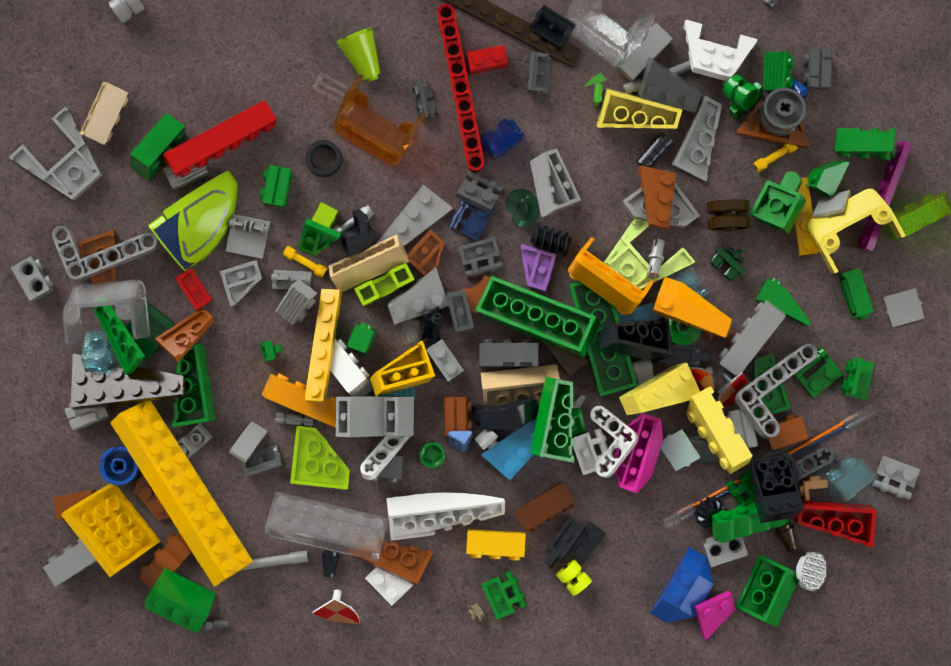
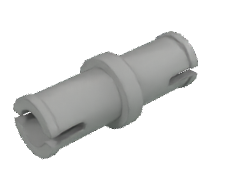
[647,239,665,278]

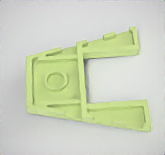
[604,219,695,289]

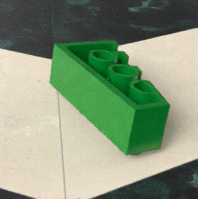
[172,344,216,427]

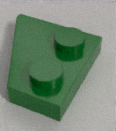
[298,218,341,256]

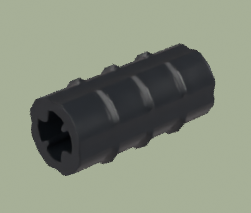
[636,132,674,168]

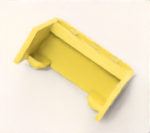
[807,189,906,273]

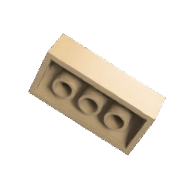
[481,364,560,406]

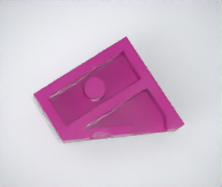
[695,591,735,640]

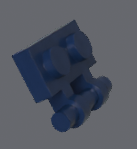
[449,200,495,241]

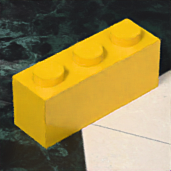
[466,529,526,560]

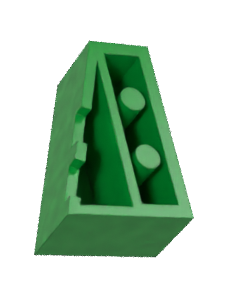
[130,113,186,182]
[835,128,898,161]

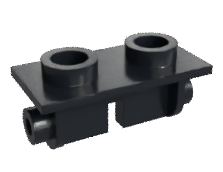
[420,306,443,343]

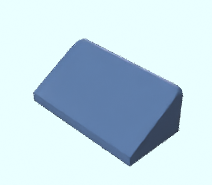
[448,431,472,453]

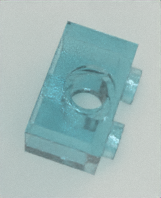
[81,330,113,372]

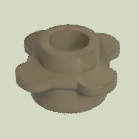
[467,603,484,622]

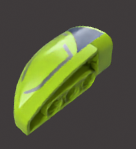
[148,171,238,271]

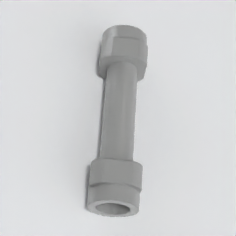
[333,205,374,238]

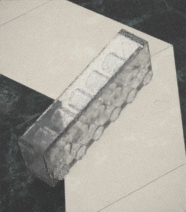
[265,492,389,562]

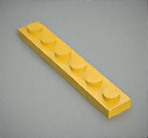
[305,289,342,403]

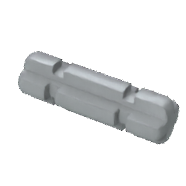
[275,413,313,427]

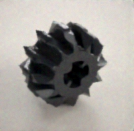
[693,496,727,529]

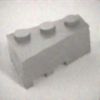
[530,148,581,217]
[388,267,449,324]

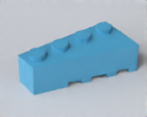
[481,419,536,480]

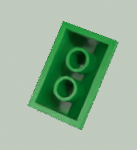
[736,555,799,627]
[145,568,215,634]

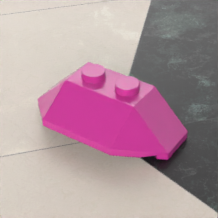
[613,413,663,493]

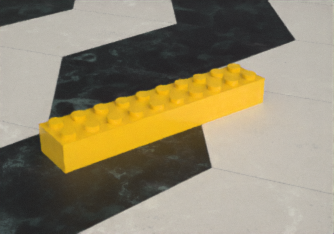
[110,401,253,587]

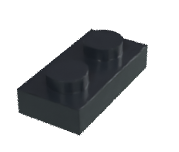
[569,522,606,564]

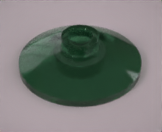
[505,188,540,227]

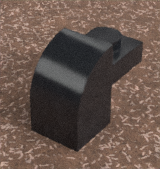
[340,209,375,255]

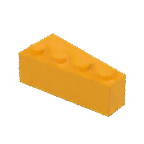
[262,373,336,428]

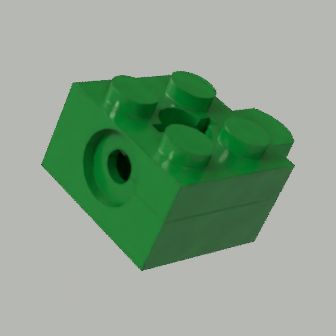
[750,171,806,235]

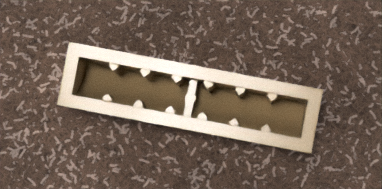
[328,234,409,292]

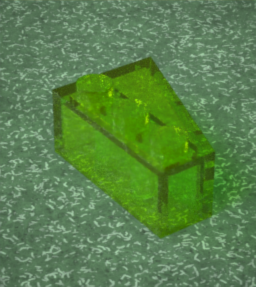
[885,191,951,241]

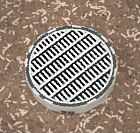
[796,552,827,591]

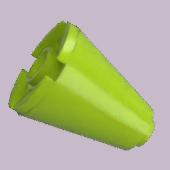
[337,27,380,83]

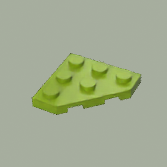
[290,426,350,490]

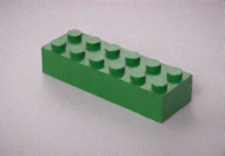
[476,276,600,358]
[568,281,638,396]

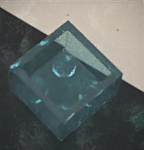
[826,456,877,501]

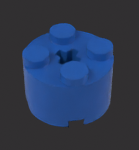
[100,446,141,485]

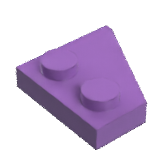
[520,244,557,291]

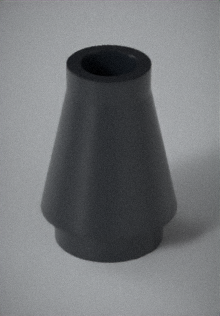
[321,548,340,578]

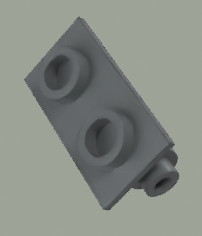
[412,80,437,121]

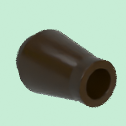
[776,521,798,551]

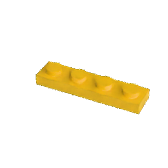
[794,178,819,256]

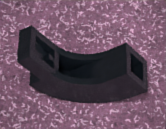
[471,397,539,430]

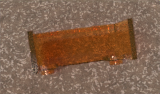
[333,74,426,166]

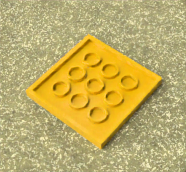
[61,483,160,577]

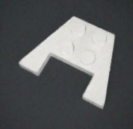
[684,20,757,81]

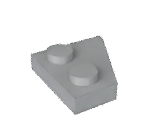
[220,260,263,307]

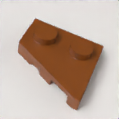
[407,229,445,276]

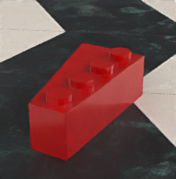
[793,500,877,548]

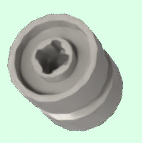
[108,0,145,23]

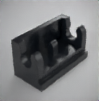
[529,5,576,48]

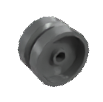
[758,88,806,136]

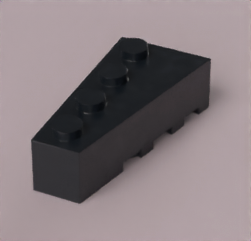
[598,319,673,362]

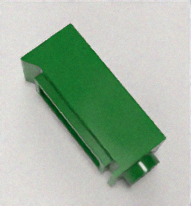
[838,268,874,320]

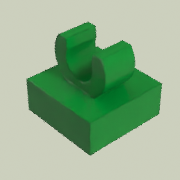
[260,340,283,362]

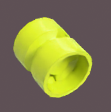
[556,559,592,596]

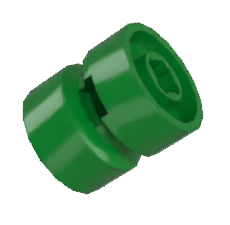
[723,74,760,110]
[420,442,445,468]

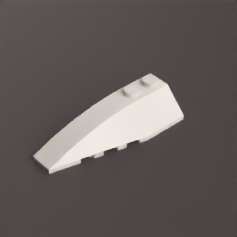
[387,493,505,541]

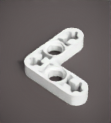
[590,406,638,478]

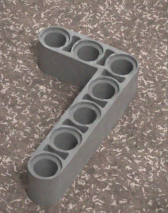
[52,226,160,281]
[735,344,817,439]

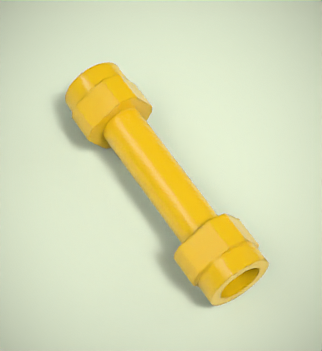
[753,144,798,173]
[282,246,328,278]

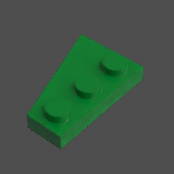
[753,354,791,418]

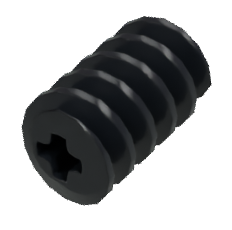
[530,223,573,257]

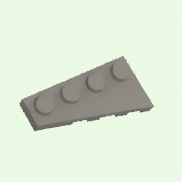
[672,96,722,182]
[376,185,453,246]

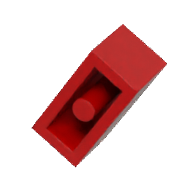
[467,45,508,75]

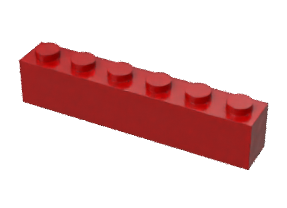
[164,100,277,178]

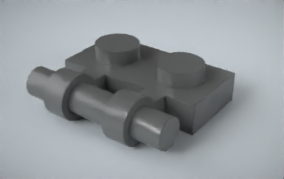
[456,170,503,214]
[458,237,504,279]

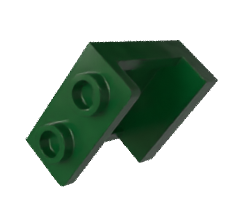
[126,300,176,361]

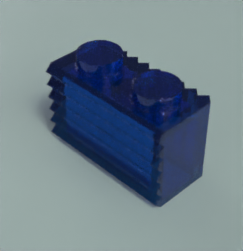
[481,118,525,161]

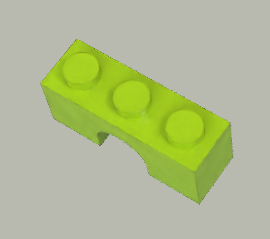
[354,263,415,307]

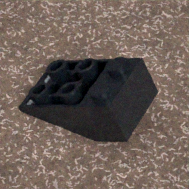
[750,455,804,523]

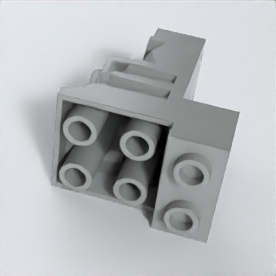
[336,396,414,437]

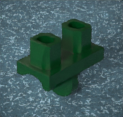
[710,247,746,281]

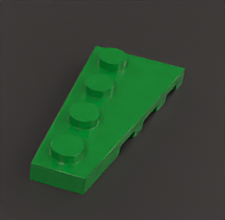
[93,298,145,375]

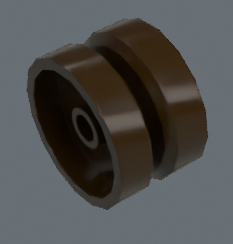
[707,199,751,232]

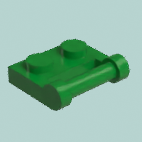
[793,348,843,398]

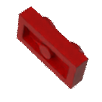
[175,268,213,311]

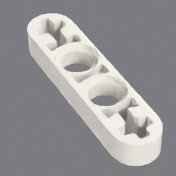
[360,436,411,480]

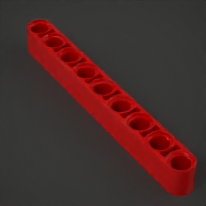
[438,4,484,173]

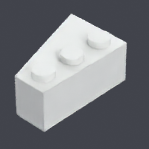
[330,339,373,397]

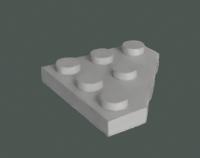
[621,170,700,228]

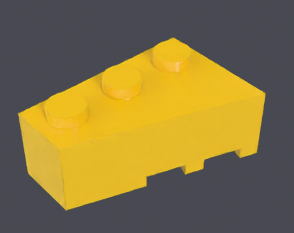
[370,340,435,397]

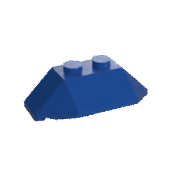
[650,547,714,623]

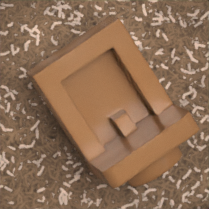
[798,476,828,501]

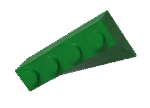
[530,376,574,463]

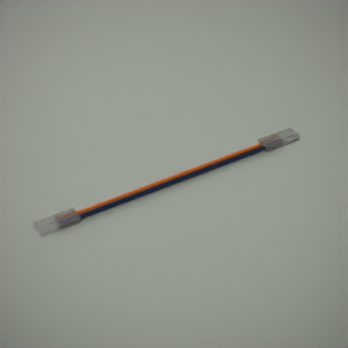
[662,403,877,530]

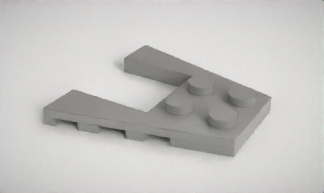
[9,106,103,201]

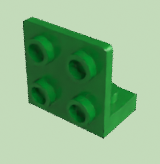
[841,358,874,400]

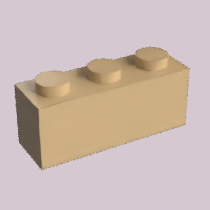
[79,82,128,145]

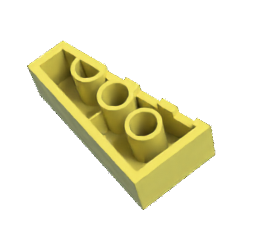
[597,89,682,129]
[619,362,700,415]
[687,386,752,474]

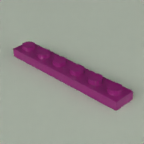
[857,141,912,252]

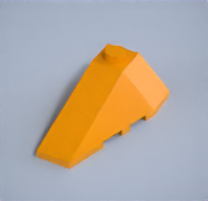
[652,277,732,338]

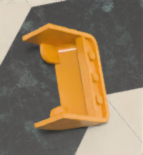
[568,237,654,315]

